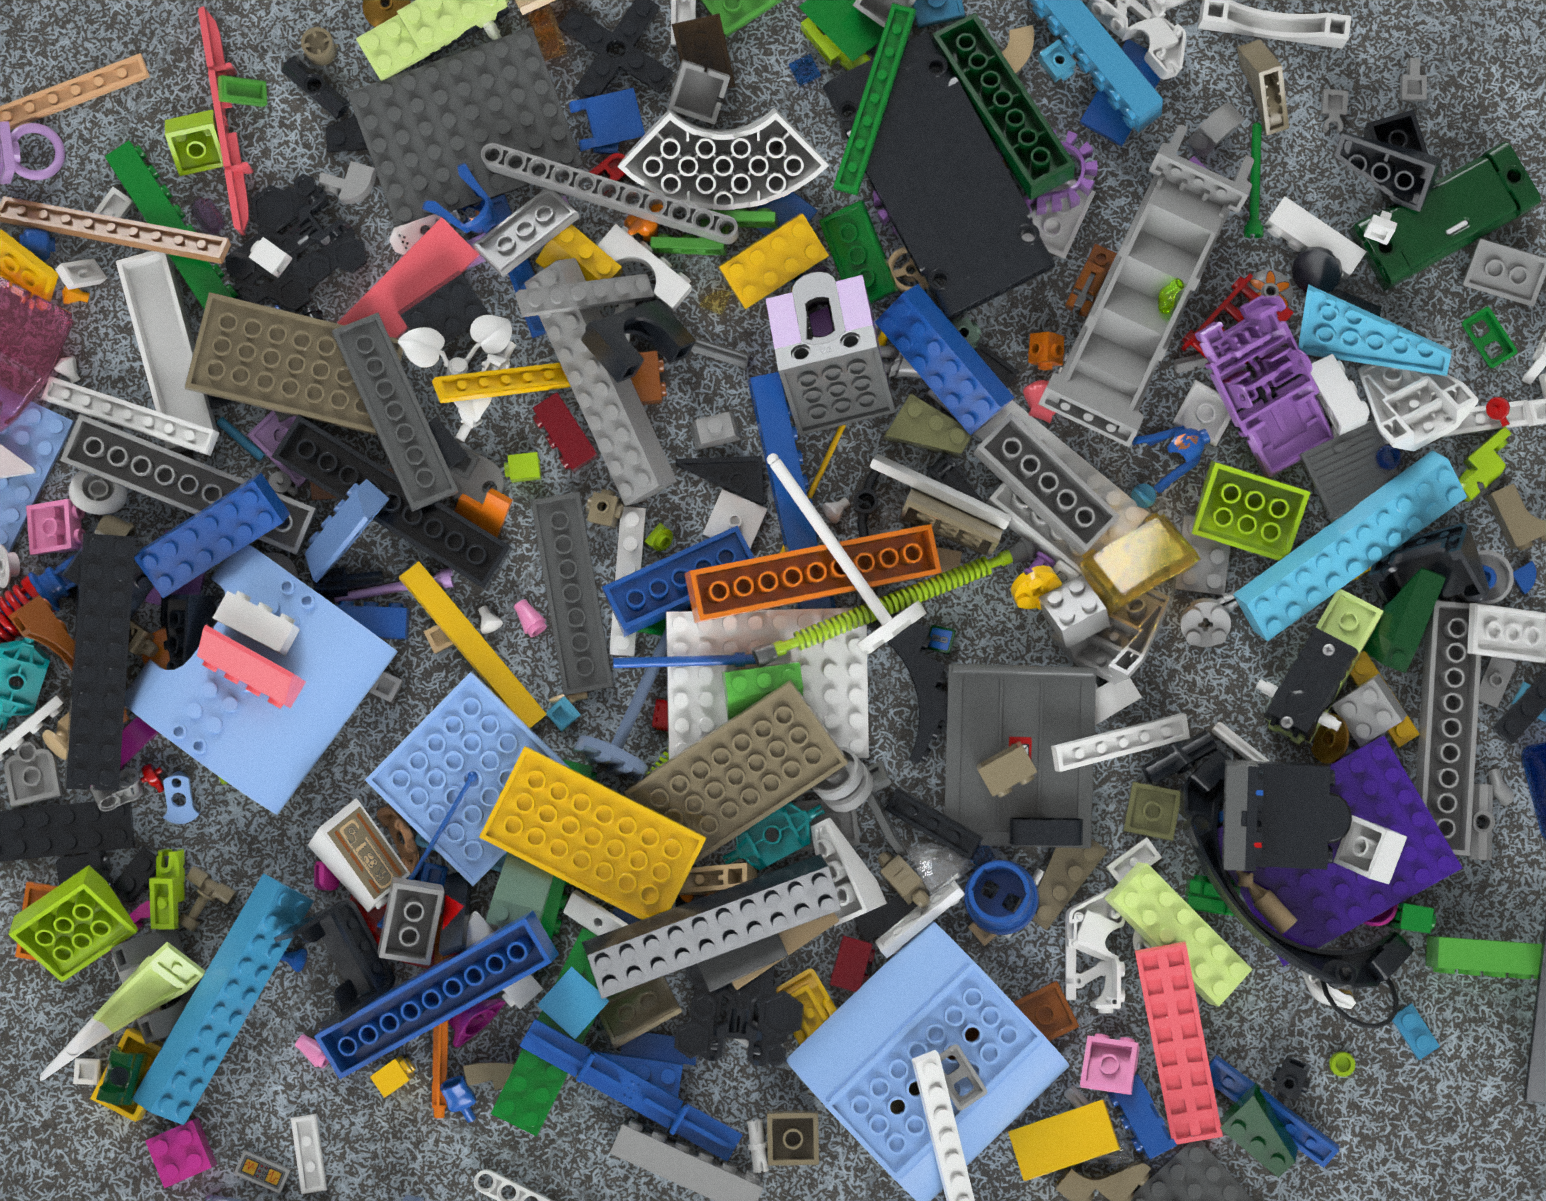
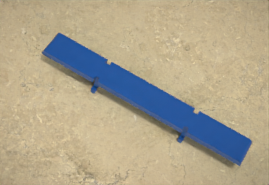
[519,1019,742,1161]

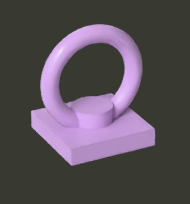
[0,121,65,184]

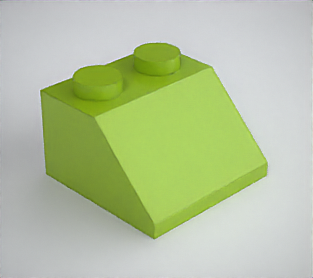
[165,109,224,176]

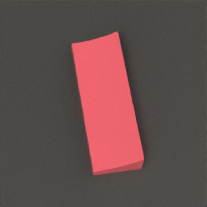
[337,217,479,339]

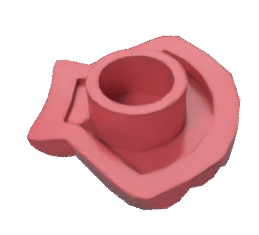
[1023,380,1056,423]

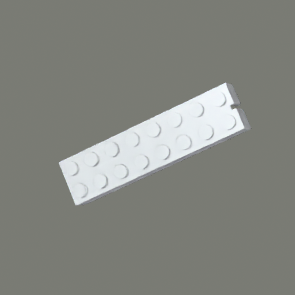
[116,251,221,453]

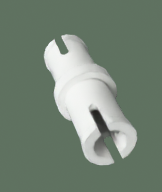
[747,1119,769,1173]

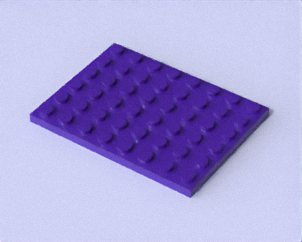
[1217,735,1462,967]

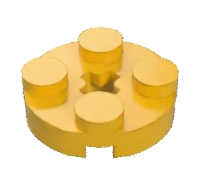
[1011,566,1062,610]

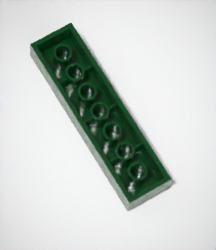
[932,13,1075,201]

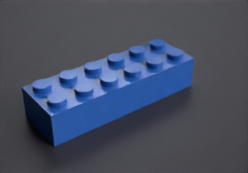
[875,284,1015,436]
[134,473,290,598]

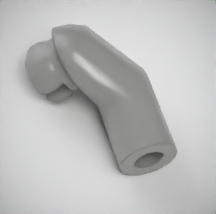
[1488,769,1514,806]

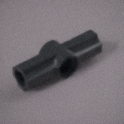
[281,55,351,120]
[1142,730,1217,786]

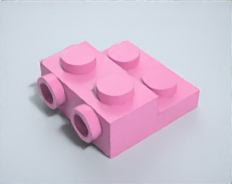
[26,499,86,556]
[1080,1034,1140,1095]

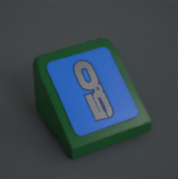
[926,624,956,655]

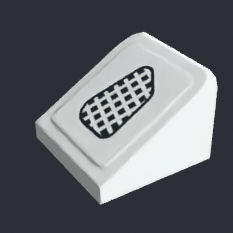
[1052,560,1079,585]

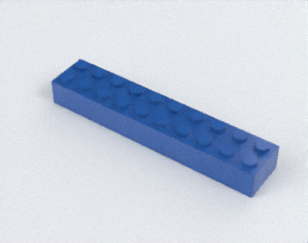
[314,910,559,1079]

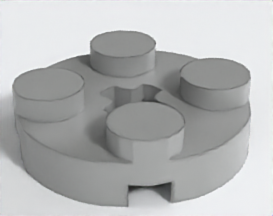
[1180,598,1231,647]

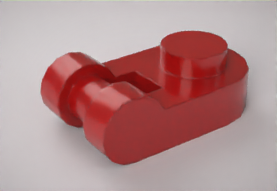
[589,153,627,194]

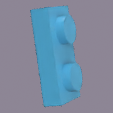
[1392,1003,1440,1060]

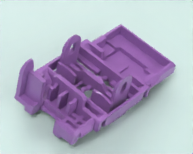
[1195,295,1334,478]

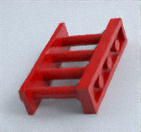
[1180,273,1294,370]

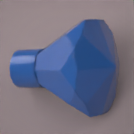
[280,949,307,972]

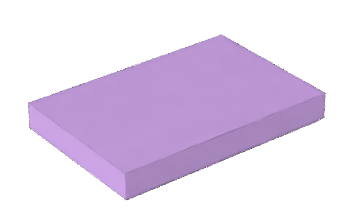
[247,410,307,487]

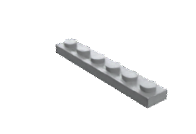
[515,274,654,317]

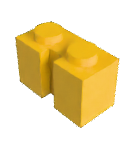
[370,1055,416,1098]

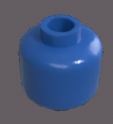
[19,228,55,260]

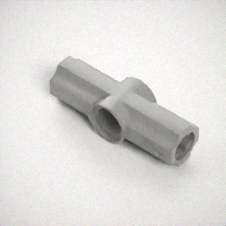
[1468,784,1495,860]

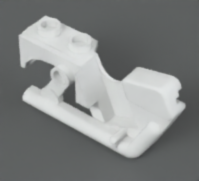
[1086,0,1186,80]
[1065,888,1125,1013]

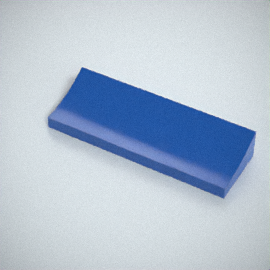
[602,525,754,637]

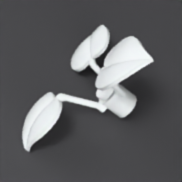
[398,315,512,422]

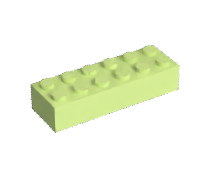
[1104,862,1253,1006]

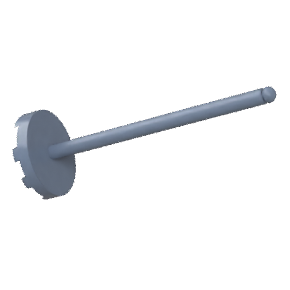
[573,608,688,782]

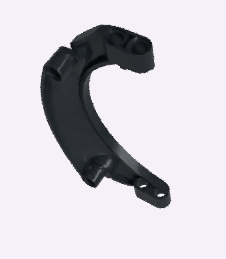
[1180,747,1414,990]

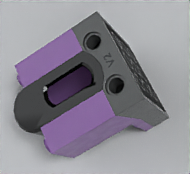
[766,272,895,436]

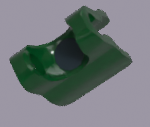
[96,1046,148,1105]

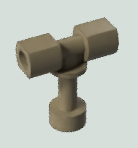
[178,866,238,932]

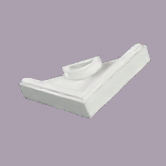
[0,444,36,479]

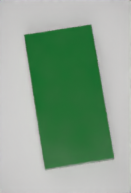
[819,200,899,304]

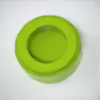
[1329,1051,1355,1077]

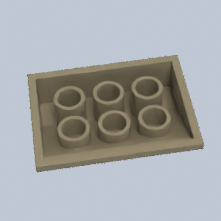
[899,487,1003,557]

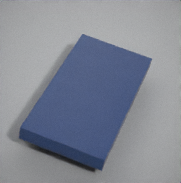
[1079,39,1161,147]

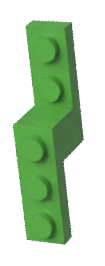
[650,208,778,256]

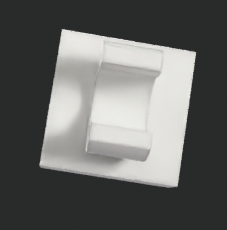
[1364,210,1397,245]

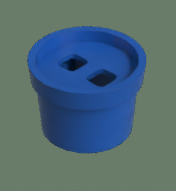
[964,860,1039,935]

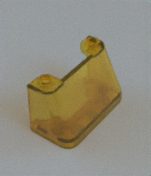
[1078,512,1201,616]

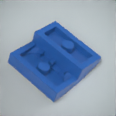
[755,191,818,235]

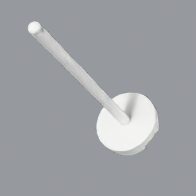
[767,453,927,656]

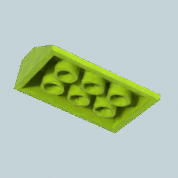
[1191,460,1311,561]
[8,865,138,982]

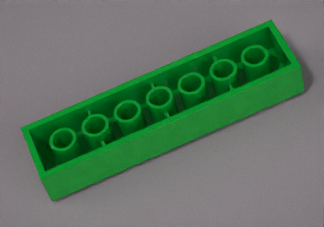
[491,928,598,1137]

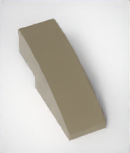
[463,1061,515,1090]

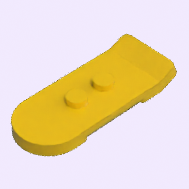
[776,968,837,1045]

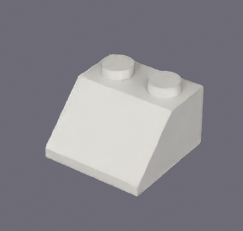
[1333,815,1407,884]

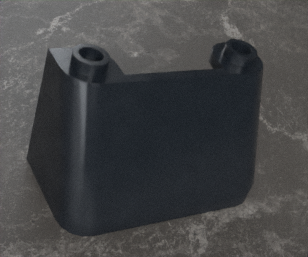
[1368,523,1489,605]

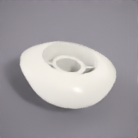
[69,470,128,515]

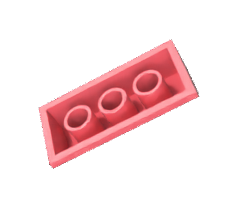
[197,625,306,709]

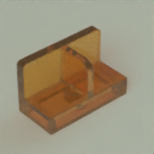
[527,3,567,61]

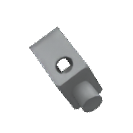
[690,412,742,451]

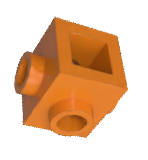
[1028,332,1065,370]

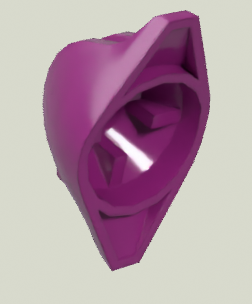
[449,998,506,1048]

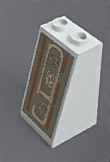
[308,798,410,912]

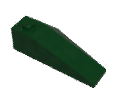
[1363,567,1446,673]

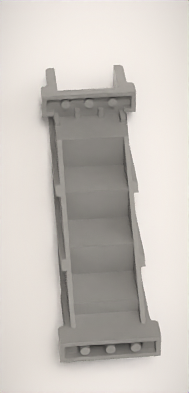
[1038,125,1254,447]

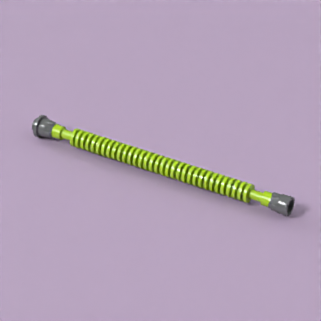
[752,538,1035,667]

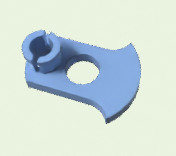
[162,771,201,824]

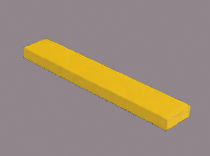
[432,363,571,403]

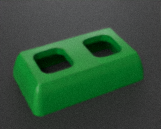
[1461,307,1518,368]

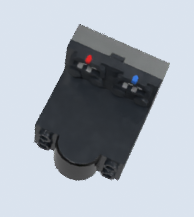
[1222,760,1352,871]

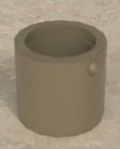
[301,27,338,66]
[94,514,136,537]

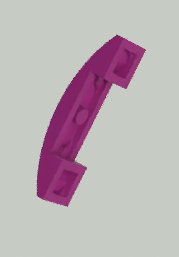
[90,716,159,787]

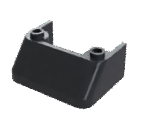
[274,900,395,1026]

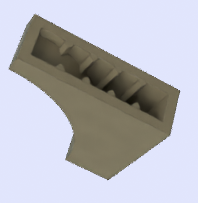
[1237,39,1289,136]

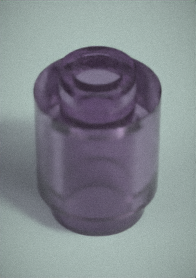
[190,197,226,235]

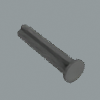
[690,337,752,371]

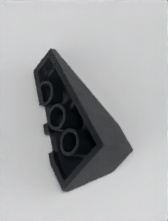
[1334,132,1443,212]

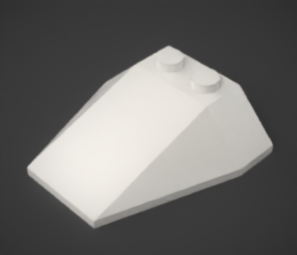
[1358,364,1478,451]

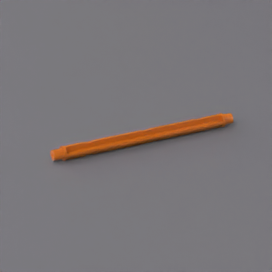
[432,914,449,1118]

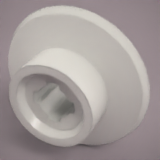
[0,544,20,588]

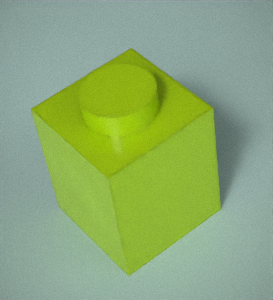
[504,452,542,483]

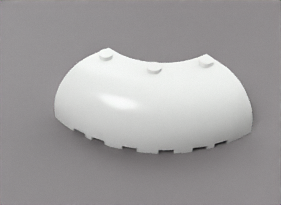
[618,108,829,210]

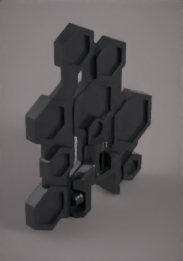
[225,174,367,312]
[674,964,804,1067]

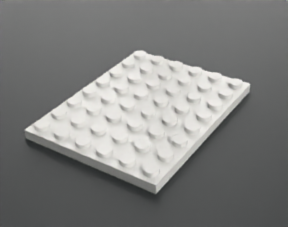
[666,608,869,760]

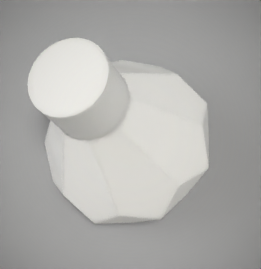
[54,356,80,383]
[822,497,850,524]
[478,606,503,634]

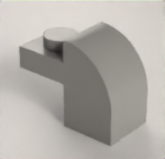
[1187,102,1245,158]
[318,161,377,204]

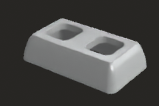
[939,1044,987,1111]

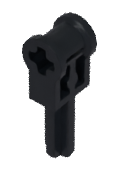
[926,451,987,504]
[309,567,384,600]

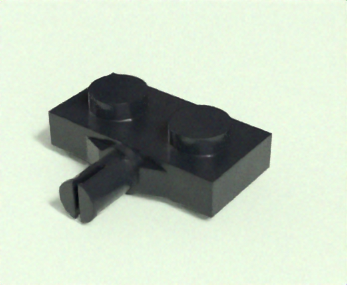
[114,846,157,902]

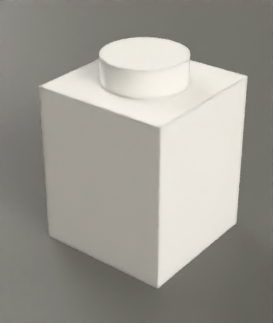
[249,237,293,278]

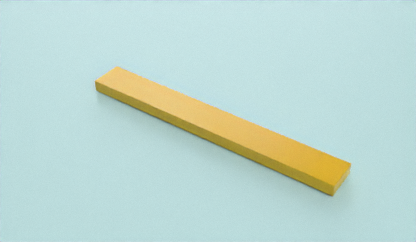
[399,561,547,728]

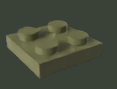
[1122,782,1180,841]

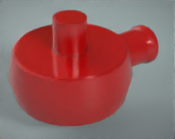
[1486,397,1510,427]
[140,763,165,793]

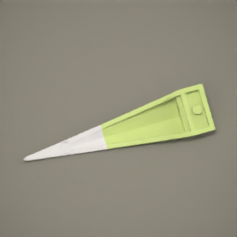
[40,942,205,1081]

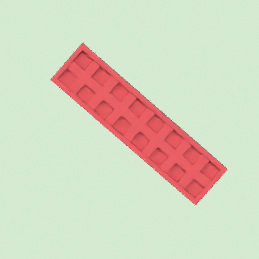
[1135,942,1223,1144]

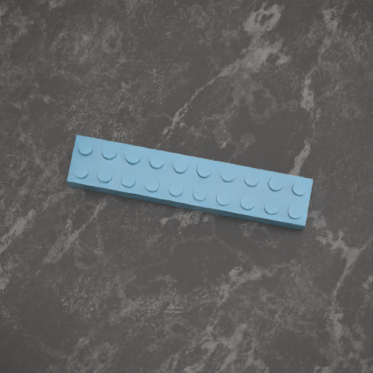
[1233,450,1467,642]

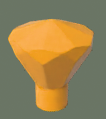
[62,285,90,304]

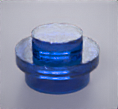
[1376,445,1401,470]

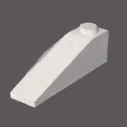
[811,818,887,926]

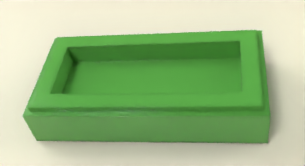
[218,75,267,107]

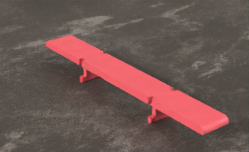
[198,6,253,236]

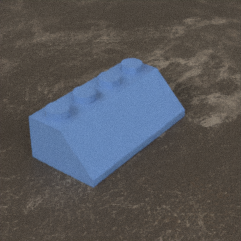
[305,479,389,583]

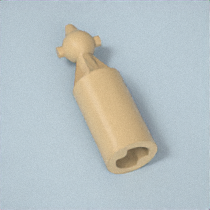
[1236,870,1297,935]

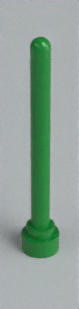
[1244,122,1264,238]

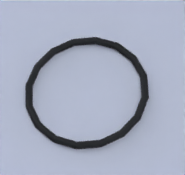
[1320,978,1399,1029]

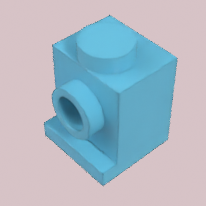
[1038,39,1076,82]

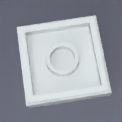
[1172,380,1231,447]

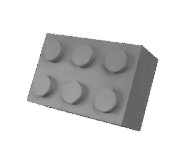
[378,877,444,965]

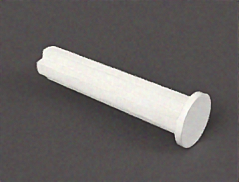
[1212,722,1269,761]

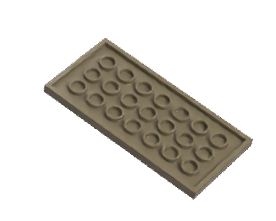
[185,292,403,436]
[624,680,848,865]

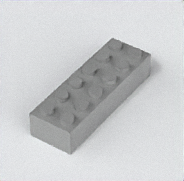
[973,413,1120,556]
[610,1118,763,1201]

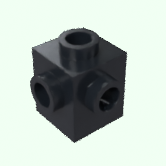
[1272,1056,1311,1099]

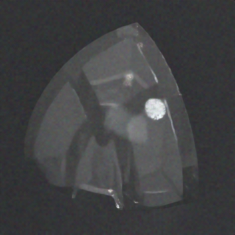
[907,841,976,895]

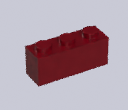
[532,392,598,473]

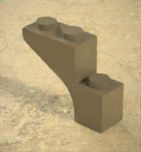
[1053,1161,1151,1201]

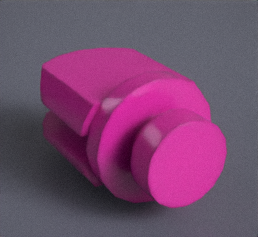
[314,861,339,891]

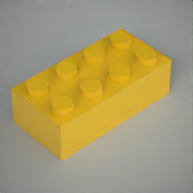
[717,213,829,309]

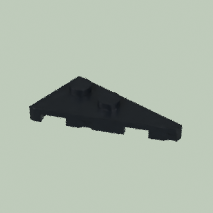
[675,456,764,505]

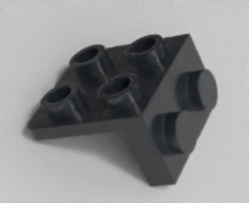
[56,851,114,891]

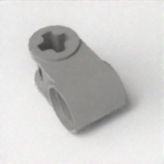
[90,768,143,811]

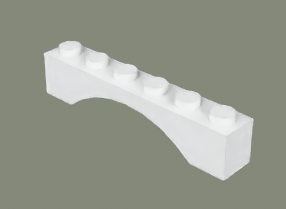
[1198,0,1351,49]

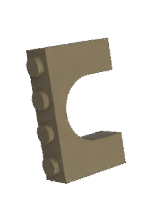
[1486,483,1546,551]

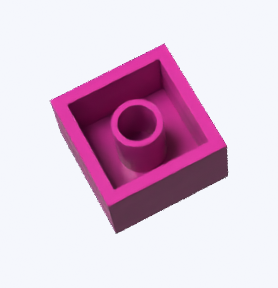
[145,1118,217,1188]

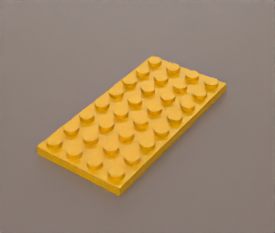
[479,746,707,920]

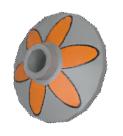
[1245,270,1293,312]

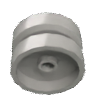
[1455,550,1514,605]
[812,747,873,812]

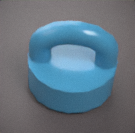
[1131,483,1157,508]

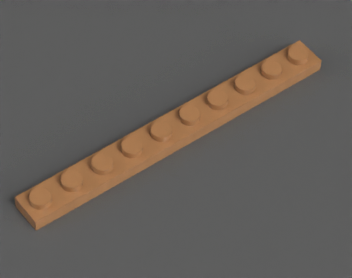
[0,196,231,264]

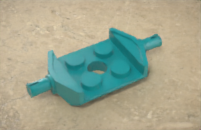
[0,637,50,730]
[722,801,825,871]

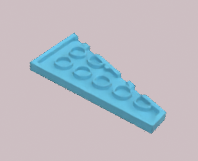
[1298,284,1452,376]

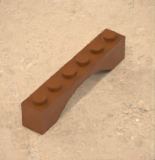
[8,595,129,723]

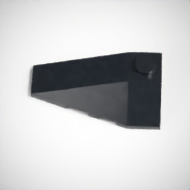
[160,594,216,670]

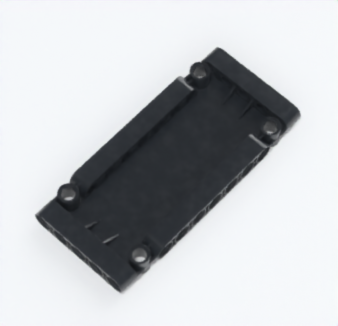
[823,33,1055,320]

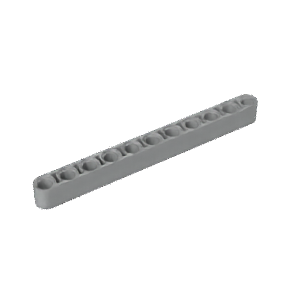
[481,143,739,245]

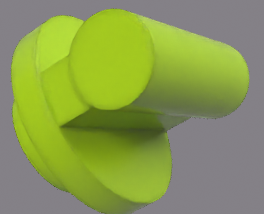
[644,522,673,552]

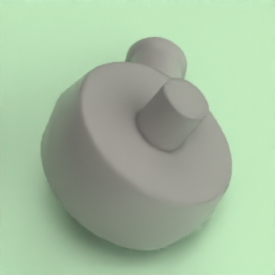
[268,471,298,497]

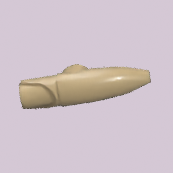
[549,692,588,704]

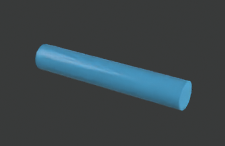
[216,417,266,462]

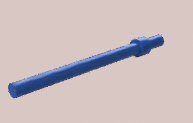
[613,652,756,668]

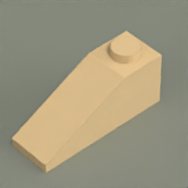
[678,863,757,895]

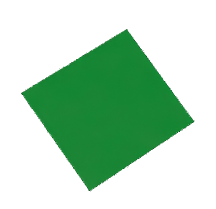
[798,0,884,62]

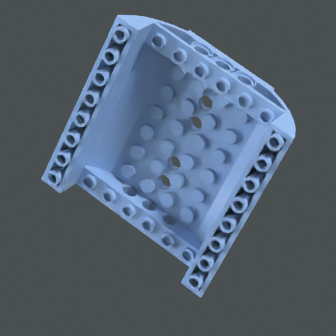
[786,921,1070,1201]

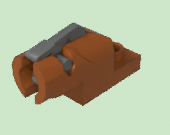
[1065,244,1117,317]

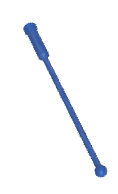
[377,771,478,929]

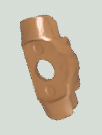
[377,804,422,873]

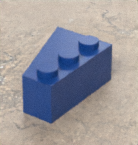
[1107,1073,1177,1159]

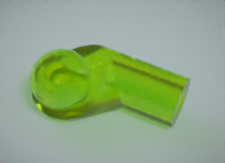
[1158,278,1184,314]

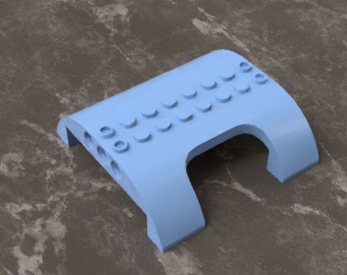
[124,544,398,815]

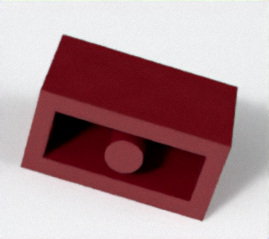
[829,935,876,992]

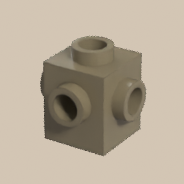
[586,489,624,528]

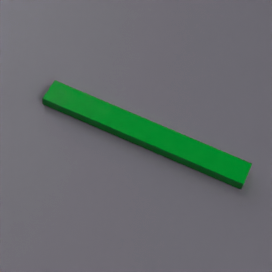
[833,3,916,196]

